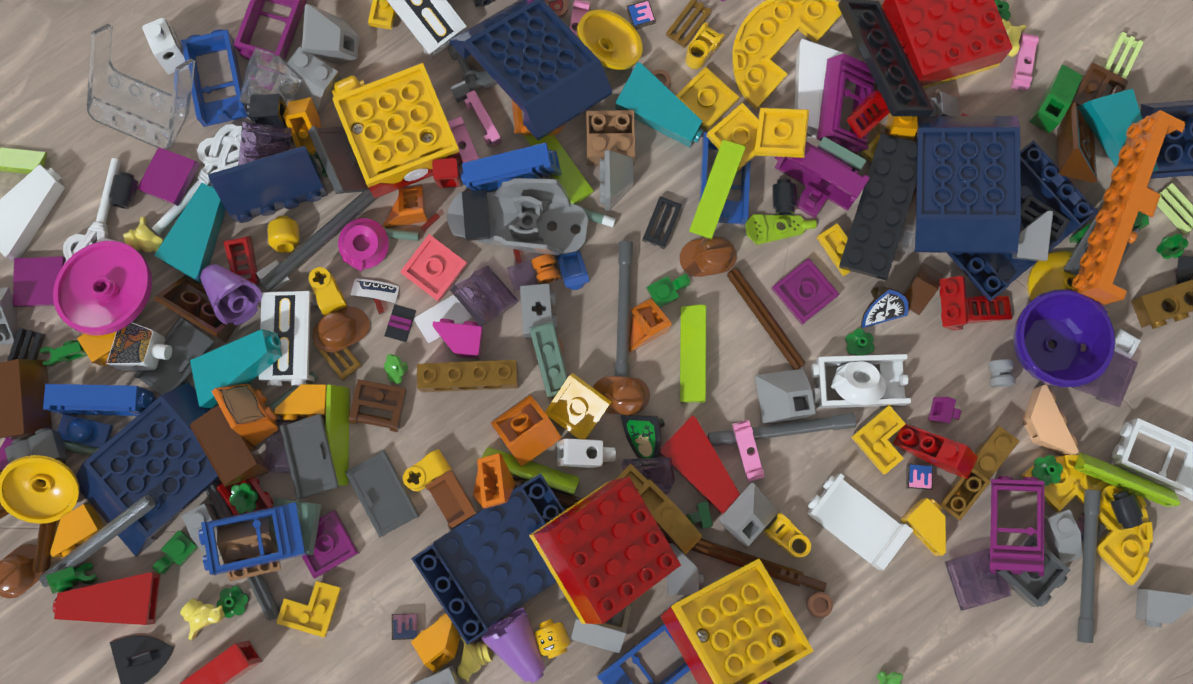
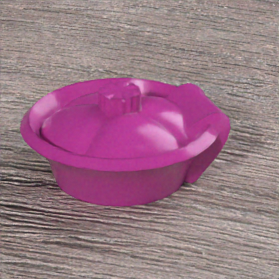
[338,218,389,272]

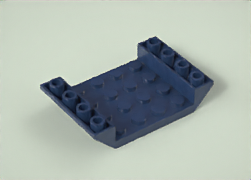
[450,0,613,140]
[915,116,1021,254]
[947,140,1098,302]
[76,382,219,556]
[411,473,565,645]

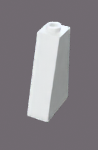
[794,39,843,138]
[0,164,65,262]

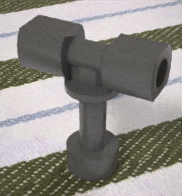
[448,45,498,103]

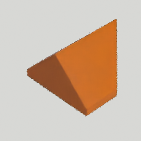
[382,186,428,228]
[629,299,672,353]
[472,453,516,509]

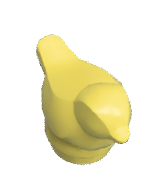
[1002,19,1027,57]
[123,216,164,253]
[180,598,225,641]
[457,637,493,682]

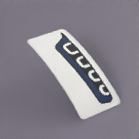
[351,278,399,303]

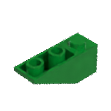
[1029,64,1083,133]

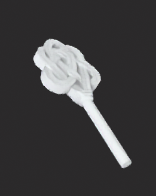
[152,124,261,234]
[63,158,121,263]

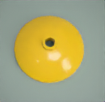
[577,10,643,70]
[1027,251,1076,301]
[0,455,79,524]

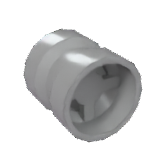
[988,359,1016,387]

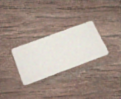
[414,287,482,343]

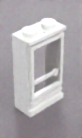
[811,354,911,409]
[1111,418,1193,501]

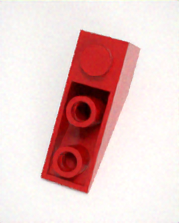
[893,423,978,479]

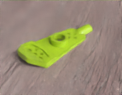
[745,214,816,245]

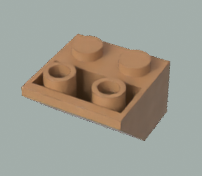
[586,110,635,166]
[217,516,281,581]

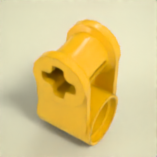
[685,22,725,69]
[309,267,347,316]
[403,449,452,492]
[763,513,811,558]

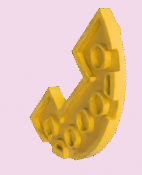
[732,0,842,111]
[1021,455,1153,585]

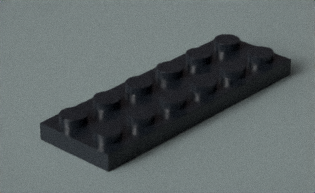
[838,0,935,117]
[839,134,918,281]

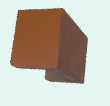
[425,470,477,530]

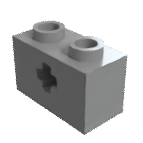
[520,284,558,338]

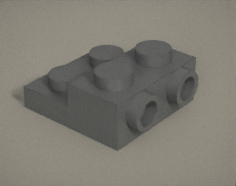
[996,535,1070,607]

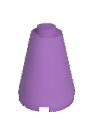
[200,264,262,325]
[481,608,546,683]

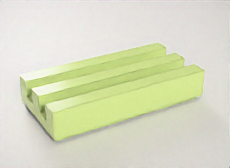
[1103,32,1144,79]
[1157,183,1193,235]

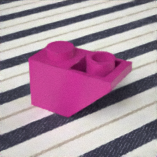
[432,318,484,359]

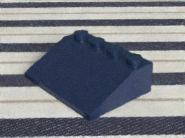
[1140,100,1193,179]
[208,146,328,223]

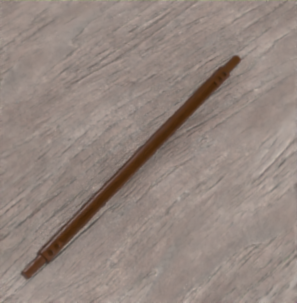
[513,477,827,592]

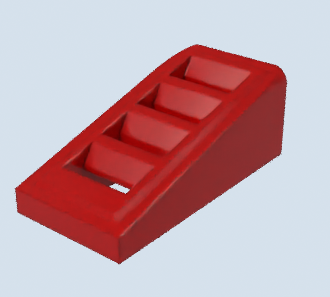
[846,90,890,139]
[432,158,462,189]
[223,236,259,284]
[966,296,1012,324]

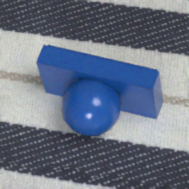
[557,250,590,290]
[58,414,113,448]

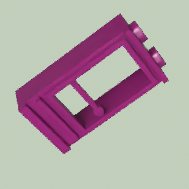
[234,0,307,67]
[817,53,875,154]
[775,141,870,211]
[990,476,1045,577]

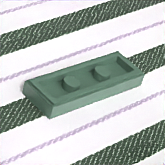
[529,321,567,398]

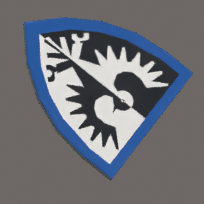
[861,286,908,328]

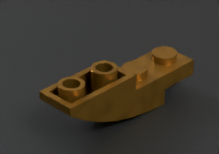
[939,425,1020,521]
[615,464,703,555]

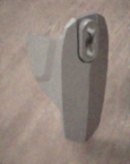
[447,178,588,255]

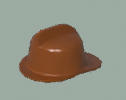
[680,236,736,277]
[312,306,370,352]
[593,376,650,415]
[0,544,43,599]

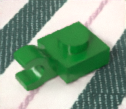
[647,273,691,308]
[40,340,88,367]
[152,530,199,575]
[46,562,97,594]

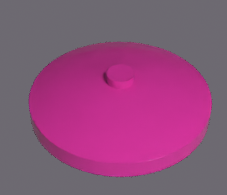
[53,241,152,335]

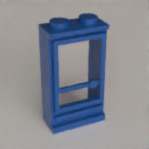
[181,29,248,127]
[699,131,751,224]
[461,143,562,192]
[43,384,156,416]
[198,502,308,576]
[597,623,690,684]

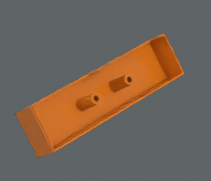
[1072,110,1185,306]

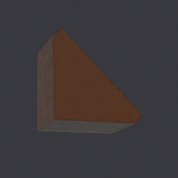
[904,262,943,315]

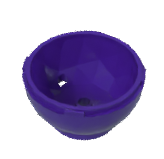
[1013,289,1116,388]

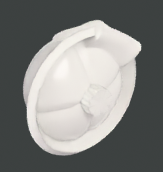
[831,361,886,405]

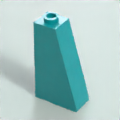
[615,62,704,148]
[1078,88,1159,172]
[154,183,226,284]
[190,329,282,409]

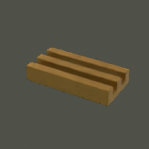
[666,0,712,48]
[312,341,362,381]

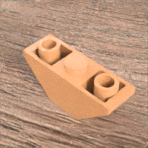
[1022,384,1079,456]

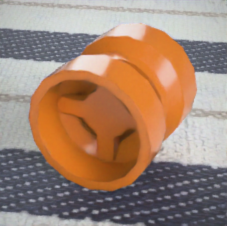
[531,254,561,284]

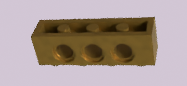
[1131,280,1193,329]
[417,360,518,392]

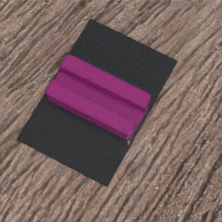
[1176,256,1193,285]
[384,304,416,342]

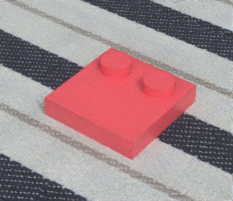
[400,234,468,302]

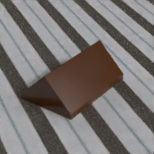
[1057,102,1097,183]
[154,275,238,343]
[0,359,52,438]
[190,405,270,487]

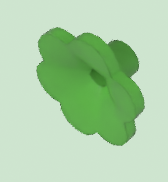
[384,354,408,384]
[877,671,903,684]

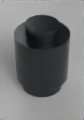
[108,172,138,209]
[772,179,797,215]
[1109,490,1143,529]

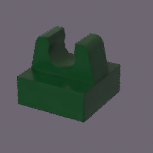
[686,502,713,529]

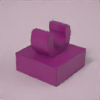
[797,185,828,218]
[928,397,962,423]

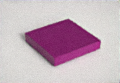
[137,147,200,206]
[13,256,66,307]
[771,258,840,325]
[302,510,359,579]

